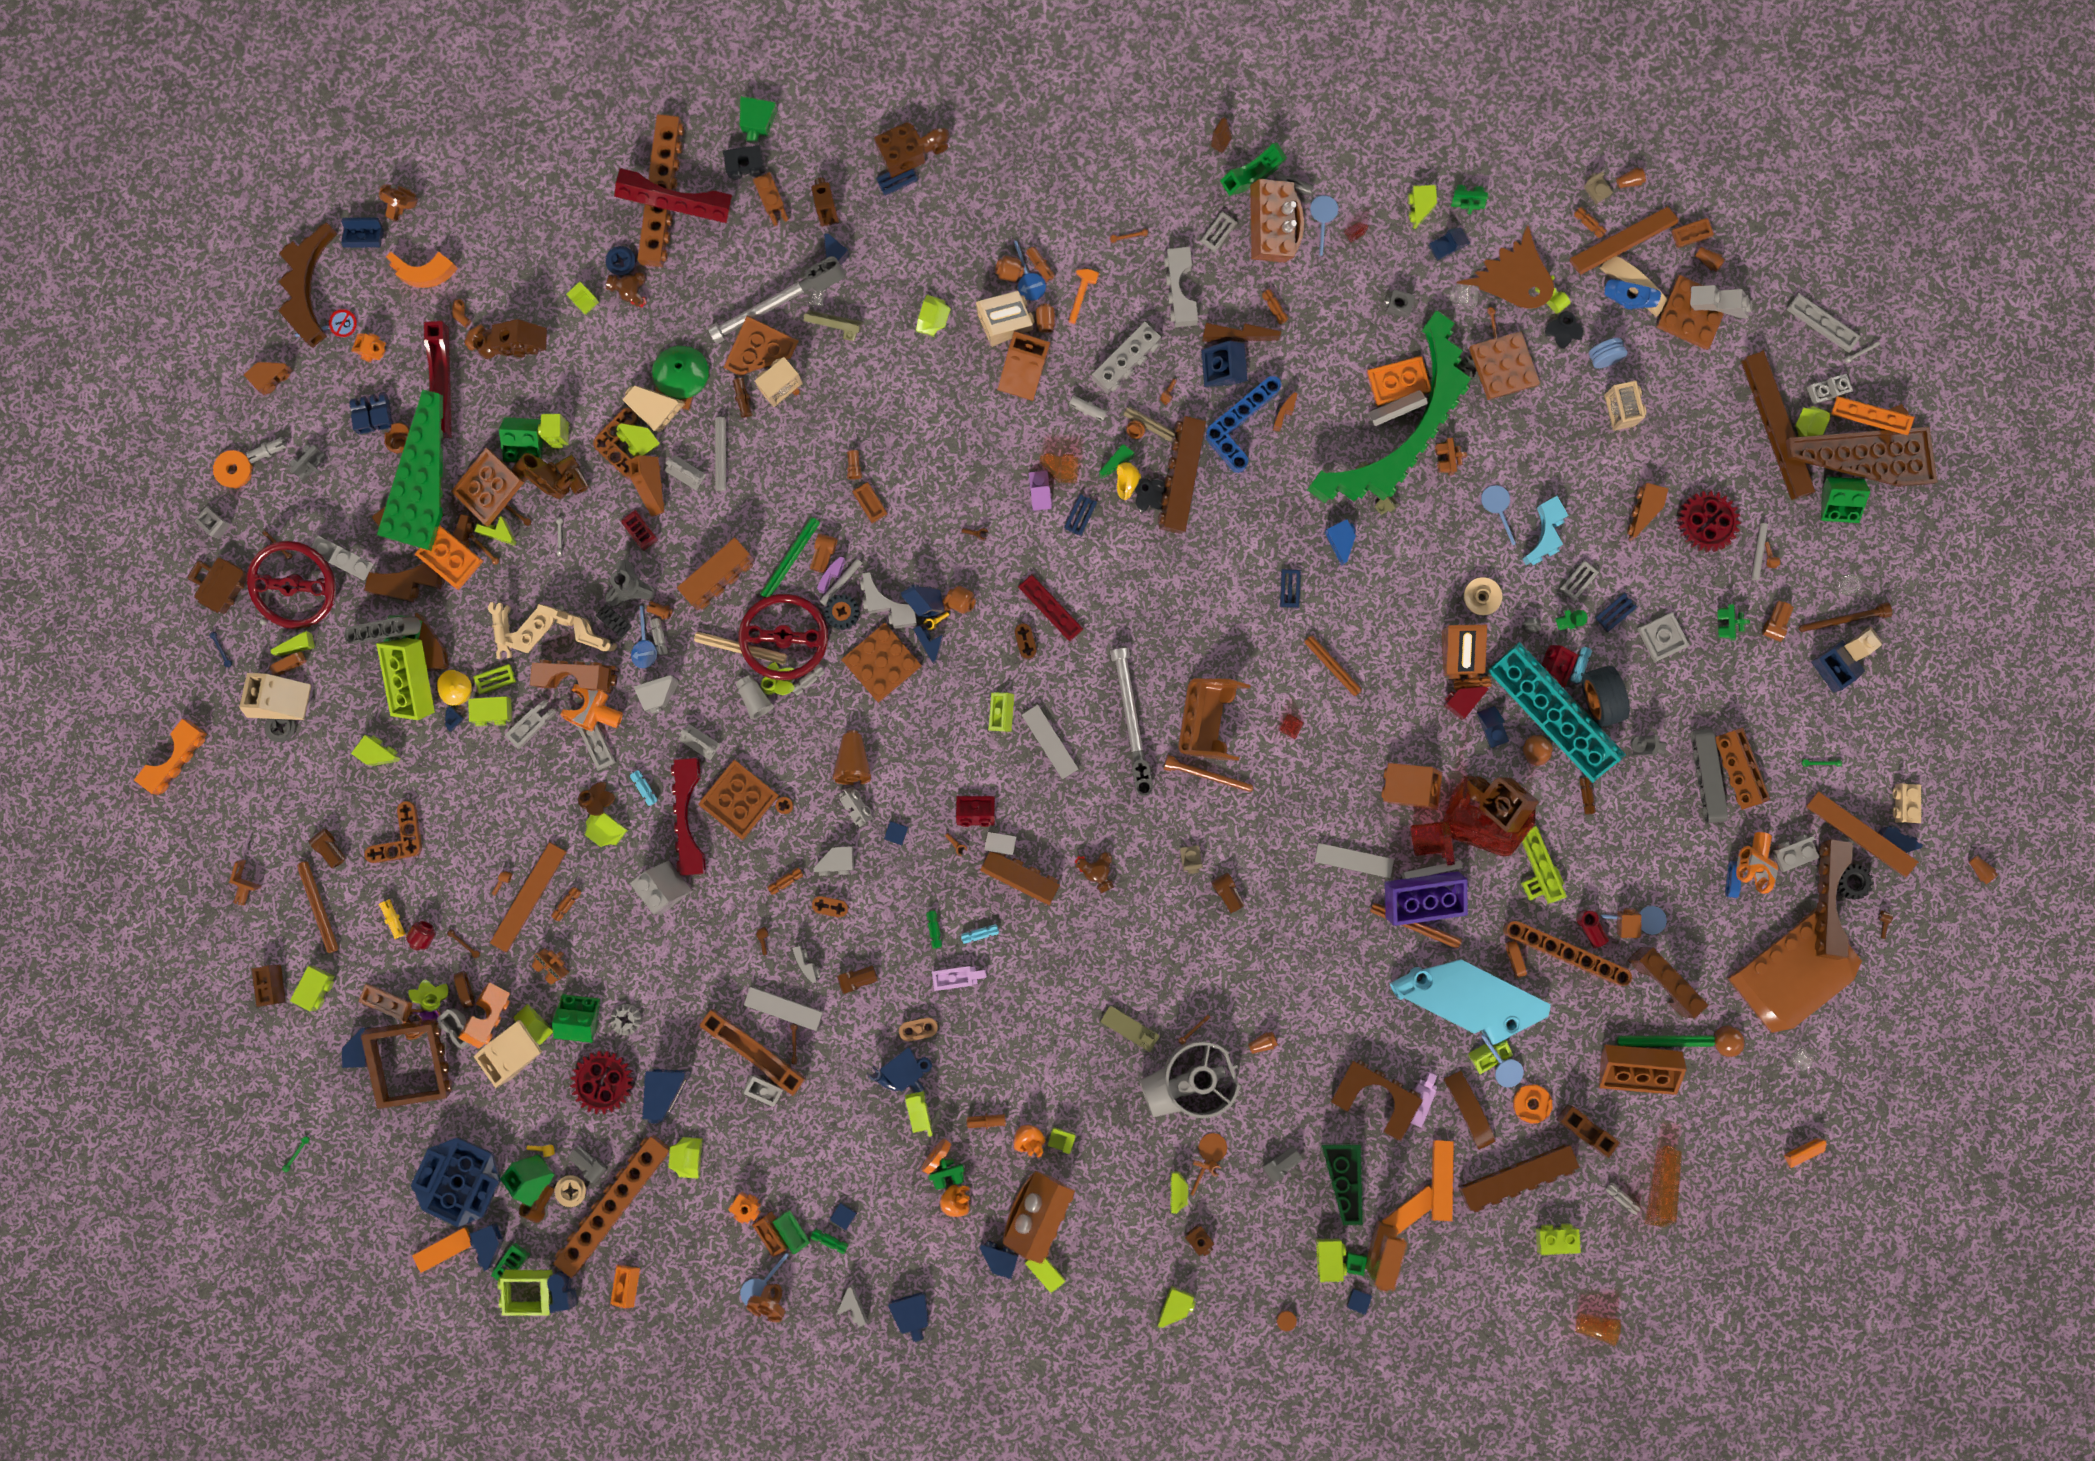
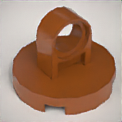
[379,184,418,222]
[747,1284,785,1322]

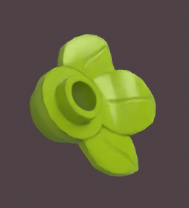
[761,662,795,695]
[408,979,448,1011]

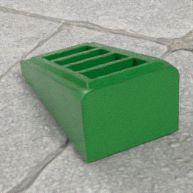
[1099,444,1135,479]
[491,1243,531,1281]

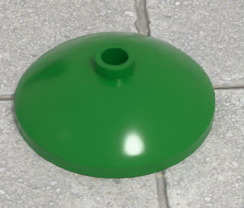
[652,345,709,399]

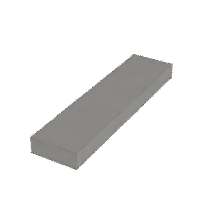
[1786,293,1861,353]
[1022,705,1079,780]
[1314,843,1394,878]
[744,986,824,1031]

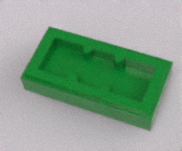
[772,1210,810,1254]

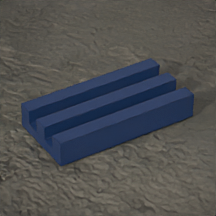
[876,169,918,196]
[1064,494,1097,537]
[1280,569,1301,608]
[1595,593,1637,632]

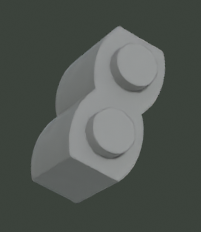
[437,1008,471,1048]

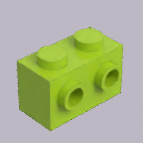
[538,414,569,448]
[1536,1223,1581,1255]

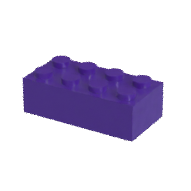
[1385,871,1468,926]

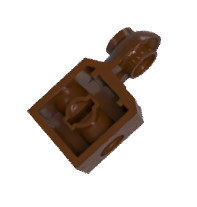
[873,122,950,179]
[473,319,547,360]
[1465,775,1540,832]

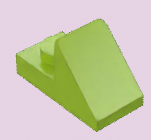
[475,516,517,546]

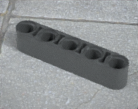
[344,617,421,644]
[1690,728,1728,824]

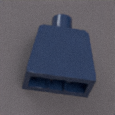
[888,1291,929,1342]

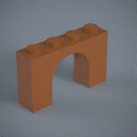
[1365,1221,1407,1292]

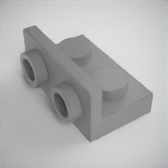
[1773,834,1819,872]

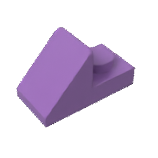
[1029,471,1052,511]

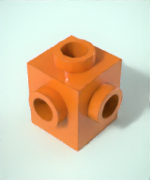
[351,333,386,362]
[728,1191,761,1224]

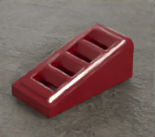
[620,510,658,551]

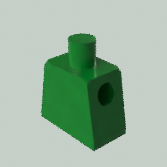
[739,96,778,144]

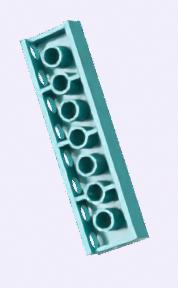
[1488,642,1626,783]

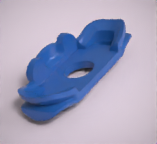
[1605,280,1661,310]

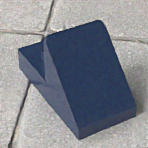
[1428,227,1470,261]
[913,626,944,664]
[1477,706,1509,748]

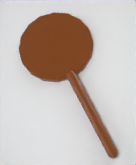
[1191,1133,1228,1196]

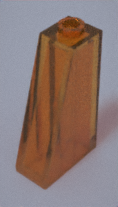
[1645,1146,1682,1228]

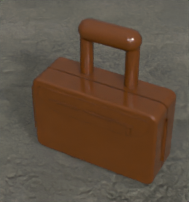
[187,557,247,614]

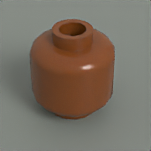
[995,255,1024,282]
[948,586,976,614]

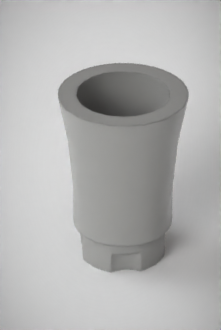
[736,675,774,719]

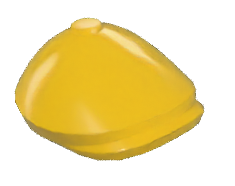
[1117,462,1141,500]
[437,670,472,705]

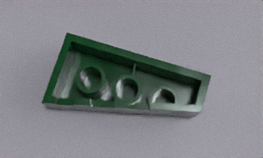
[1321,1143,1363,1225]

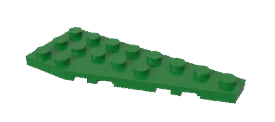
[377,389,443,551]

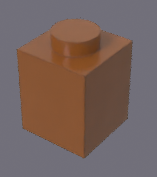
[1617,908,1642,938]

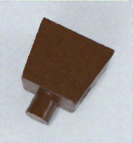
[811,177,839,227]

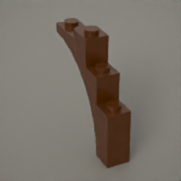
[278,222,338,348]
[364,515,474,603]

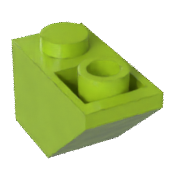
[1408,185,1437,229]
[616,424,660,457]
[351,735,401,766]

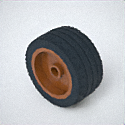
[1582,666,1630,727]

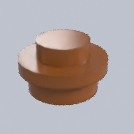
[1127,420,1145,439]

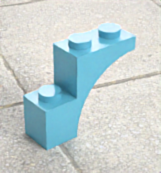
[1523,496,1569,566]

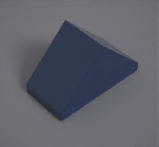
[824,233,850,265]

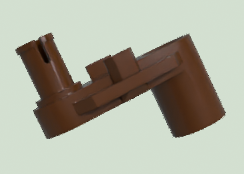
[511,453,576,499]

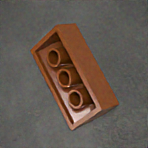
[980,851,1060,906]
[1599,1045,1687,1095]

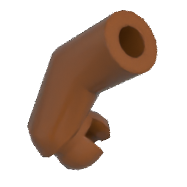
[452,299,472,328]
[464,324,485,350]

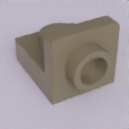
[1584,171,1613,205]
[1180,845,1203,874]

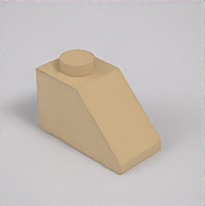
[1844,626,1882,662]

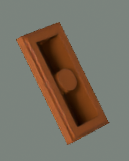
[752,1211,788,1258]

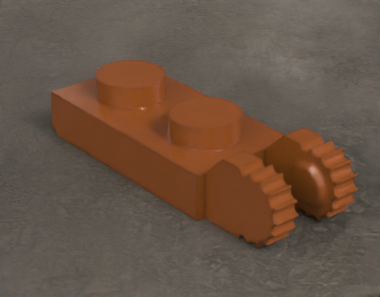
[753,172,789,226]

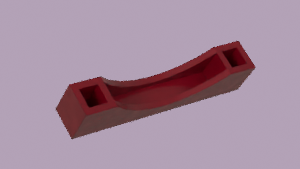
[614,168,732,224]
[424,321,452,438]
[671,758,706,876]

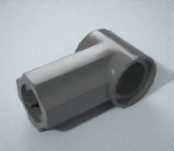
[567,1144,608,1184]
[1262,1145,1303,1183]

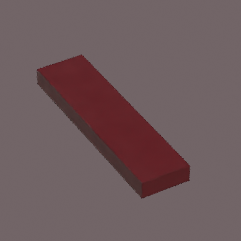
[1018,574,1084,642]

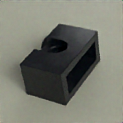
[723,145,765,180]

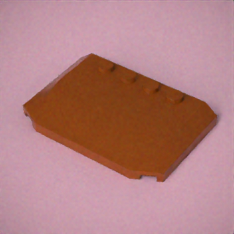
[1727,907,1862,1033]

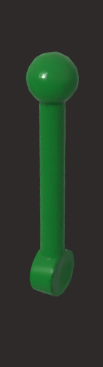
[1801,759,1843,767]
[282,1136,310,1172]

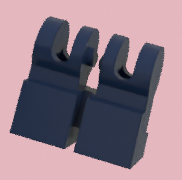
[350,392,394,435]
[547,1271,578,1313]

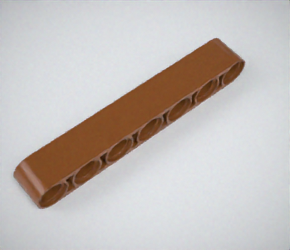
[1503,921,1632,986]

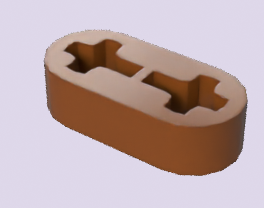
[269,652,307,676]
[812,896,849,917]
[1505,940,1527,978]

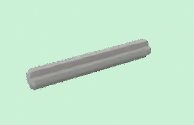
[715,417,726,491]

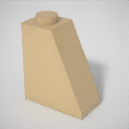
[622,386,685,432]

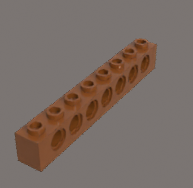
[638,114,684,267]
[553,1135,670,1278]

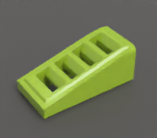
[270,631,315,657]

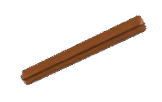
[297,861,338,953]
[1370,903,1462,949]

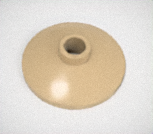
[1464,577,1502,615]

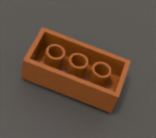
[677,537,755,611]

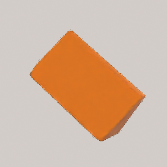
[1784,1138,1826,1168]
[610,1265,640,1308]

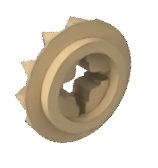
[555,1175,587,1207]

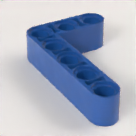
[1205,376,1281,473]

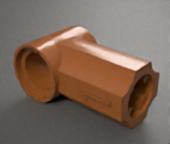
[810,533,838,573]
[1762,601,1794,642]

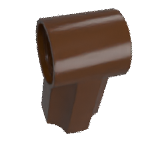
[555,454,589,495]
[308,828,347,869]
[1211,872,1245,914]
[837,965,878,994]
[519,1185,555,1223]

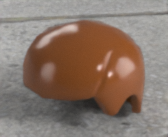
[384,423,410,454]
[1523,735,1553,766]
[1714,1025,1745,1058]

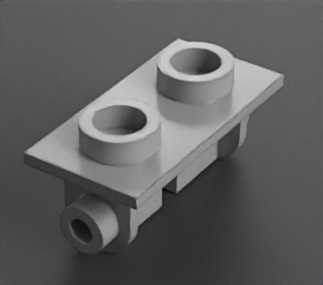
[664,455,706,490]
[678,724,721,760]
[839,787,874,827]

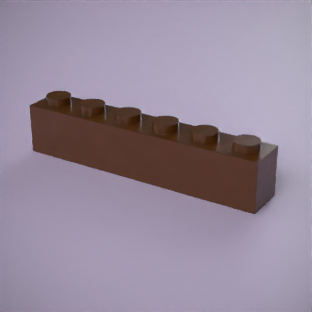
[1158,416,1206,534]
[1458,1144,1580,1212]

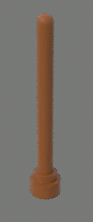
[1163,755,1254,792]

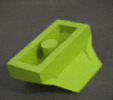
[916,295,951,337]
[1796,406,1830,437]
[584,812,628,847]
[668,1137,703,1178]
[1170,1171,1188,1213]

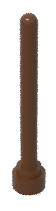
[1799,602,1892,632]

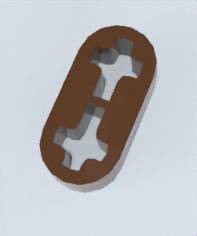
[1015,623,1037,660]
[454,971,475,1009]

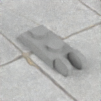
[505,699,557,749]

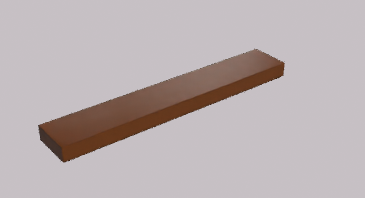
[1570,207,1678,275]
[1806,791,1919,878]
[490,842,567,952]

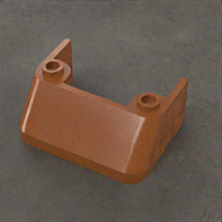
[1179,678,1251,761]

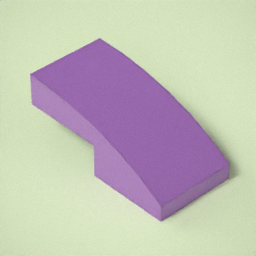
[817,557,846,594]

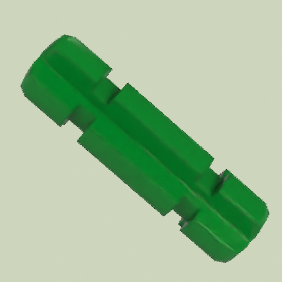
[926,910,942,949]
[811,1229,848,1254]

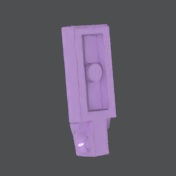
[932,966,987,991]
[1411,1072,1437,1128]

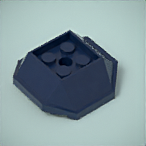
[411,1137,501,1227]

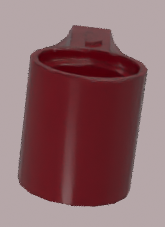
[1576,910,1609,949]

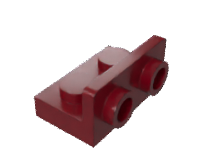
[1542,645,1578,689]
[956,796,995,827]

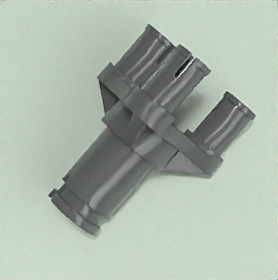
[605,560,656,608]

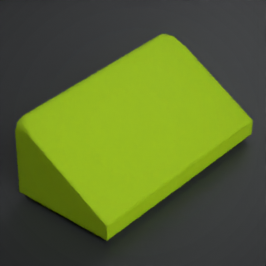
[988,692,1014,732]
[1468,1040,1513,1074]
[1025,1258,1066,1293]

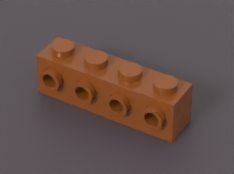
[1715,727,1771,810]

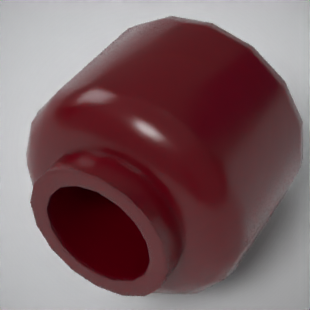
[406,921,436,951]

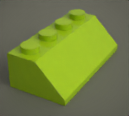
[376,638,435,720]

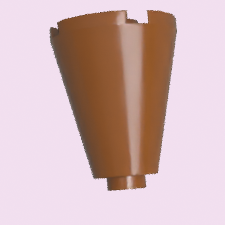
[832,730,871,785]

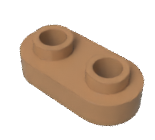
[899,1017,938,1041]

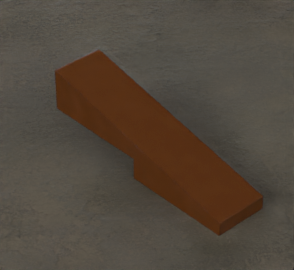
[1202,323,1281,342]

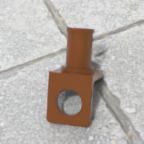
[229,859,262,906]

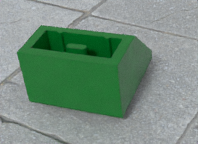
[499,417,543,462]
[1821,477,1870,523]
[552,994,600,1043]
[500,1154,555,1207]

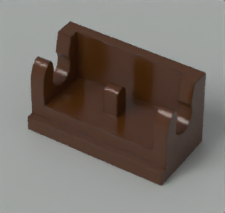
[251,964,286,1007]

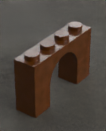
[1627,947,1709,1019]
[1331,1059,1423,1142]

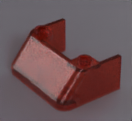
[1441,776,1536,857]

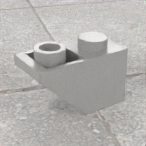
[814,847,854,876]

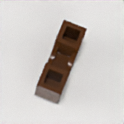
[1556,1104,1621,1158]

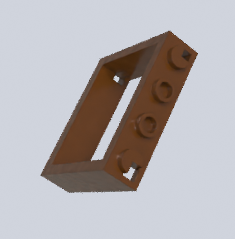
[361,1018,452,1109]

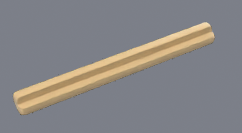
[694,632,787,664]

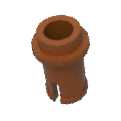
[646,601,673,620]

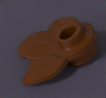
[578,782,616,816]

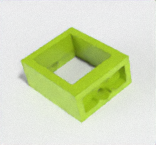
[498,1270,553,1316]

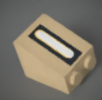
[976,291,1035,347]

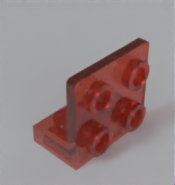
[1410,821,1455,866]

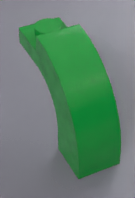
[1220,142,1287,196]

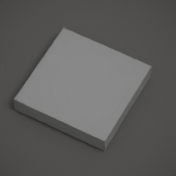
[1637,612,1690,663]

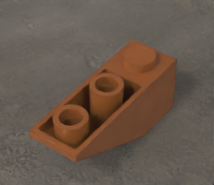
[628,455,664,517]
[1627,483,1669,541]

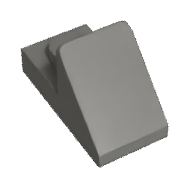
[195,506,231,539]
[742,1075,783,1107]
[837,1284,868,1327]

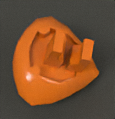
[1013,1125,1045,1158]
[940,1184,970,1217]

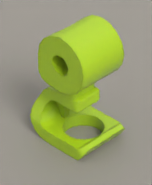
[1535,275,1571,314]

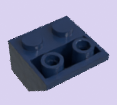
[1811,640,1865,693]

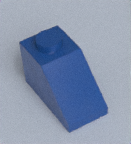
[1325,519,1356,566]

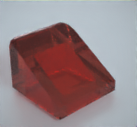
[1344,222,1368,243]
[1278,713,1304,740]

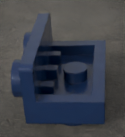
[341,218,384,248]

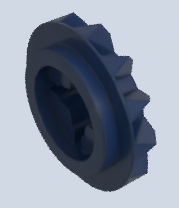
[605,246,636,276]

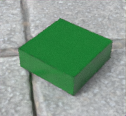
[1345,1252,1367,1276]

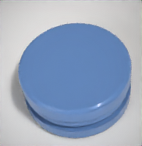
[1589,338,1628,368]

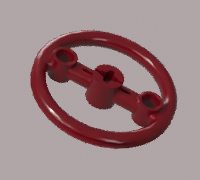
[247,541,336,629]
[739,594,828,680]

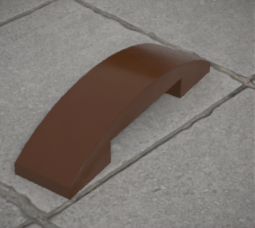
[1443,1070,1496,1150]

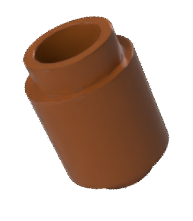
[1036,304,1055,333]

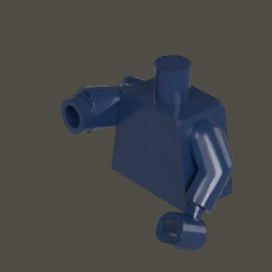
[867,1047,932,1093]

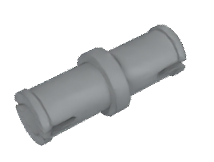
[1068,395,1107,422]
[246,437,287,463]

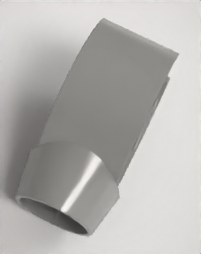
[1139,1041,1240,1118]

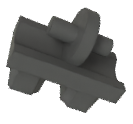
[289,444,327,481]
[1630,735,1666,756]

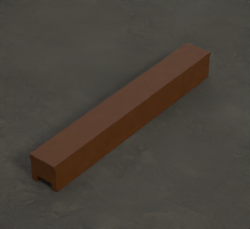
[1741,350,1815,500]

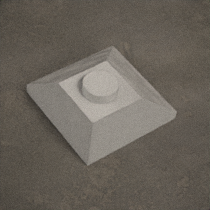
[634,675,679,714]

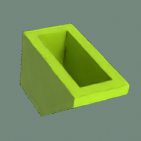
[1157,1286,1196,1328]

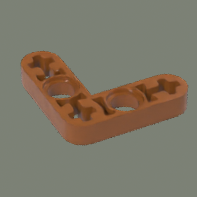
[593,408,638,479]
[364,801,422,863]

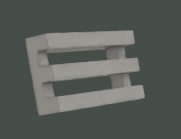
[1200,211,1237,253]
[1559,560,1599,601]

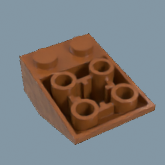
[997,331,1050,401]

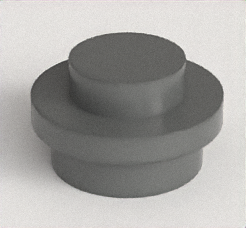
[1522,617,1541,633]

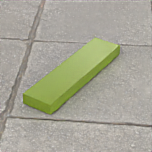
[1518,825,1567,904]

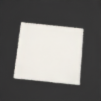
[984,832,1016,855]

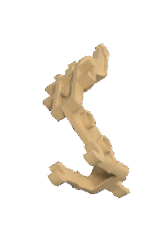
[488,602,617,659]

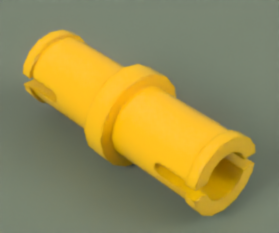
[378,899,406,939]

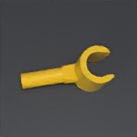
[924,612,950,631]
[527,1145,555,1157]

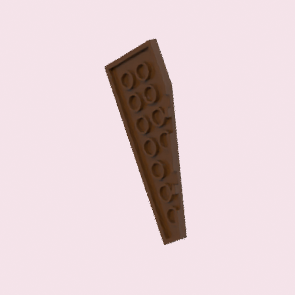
[1786,427,1938,487]

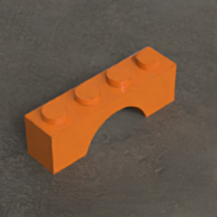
[134,719,207,795]

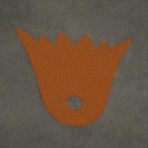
[1456,225,1554,309]

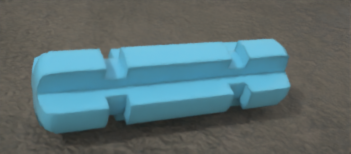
[1570,647,1592,684]
[630,770,658,806]
[961,924,999,944]

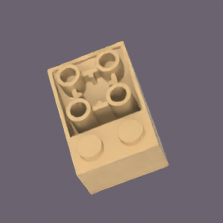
[239,673,311,720]
[473,1020,542,1088]

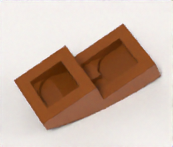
[1272,392,1298,432]

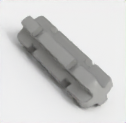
[650,618,668,656]
[793,665,825,695]
[1606,1183,1641,1215]

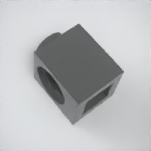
[1384,290,1415,318]

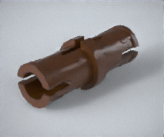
[732,378,753,418]

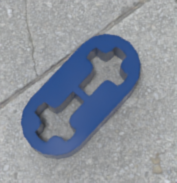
[1725,861,1741,898]

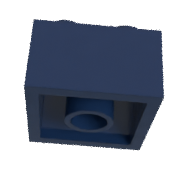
[1201,341,1248,387]

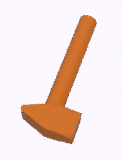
[1068,269,1099,324]

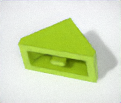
[513,1004,553,1045]

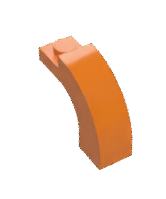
[386,251,458,288]

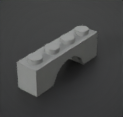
[1164,247,1198,327]

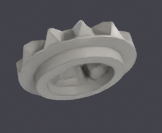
[610,1004,641,1035]

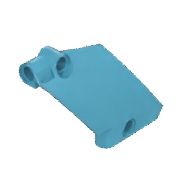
[1390,959,1551,1045]

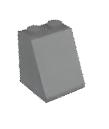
[630,861,692,915]

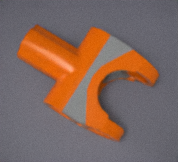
[560,684,623,731]
[1736,832,1778,894]

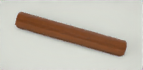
[1304,635,1362,696]

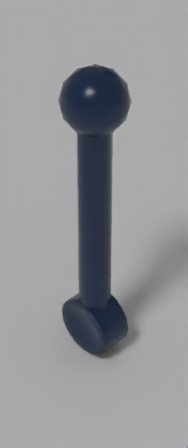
[209,632,232,668]

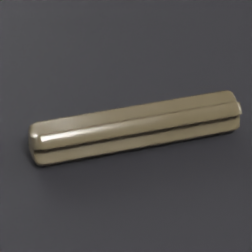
[1124,406,1176,441]

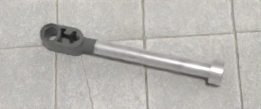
[708,257,845,344]
[1110,648,1153,797]

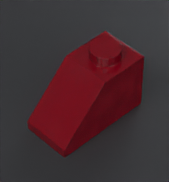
[1444,687,1489,720]

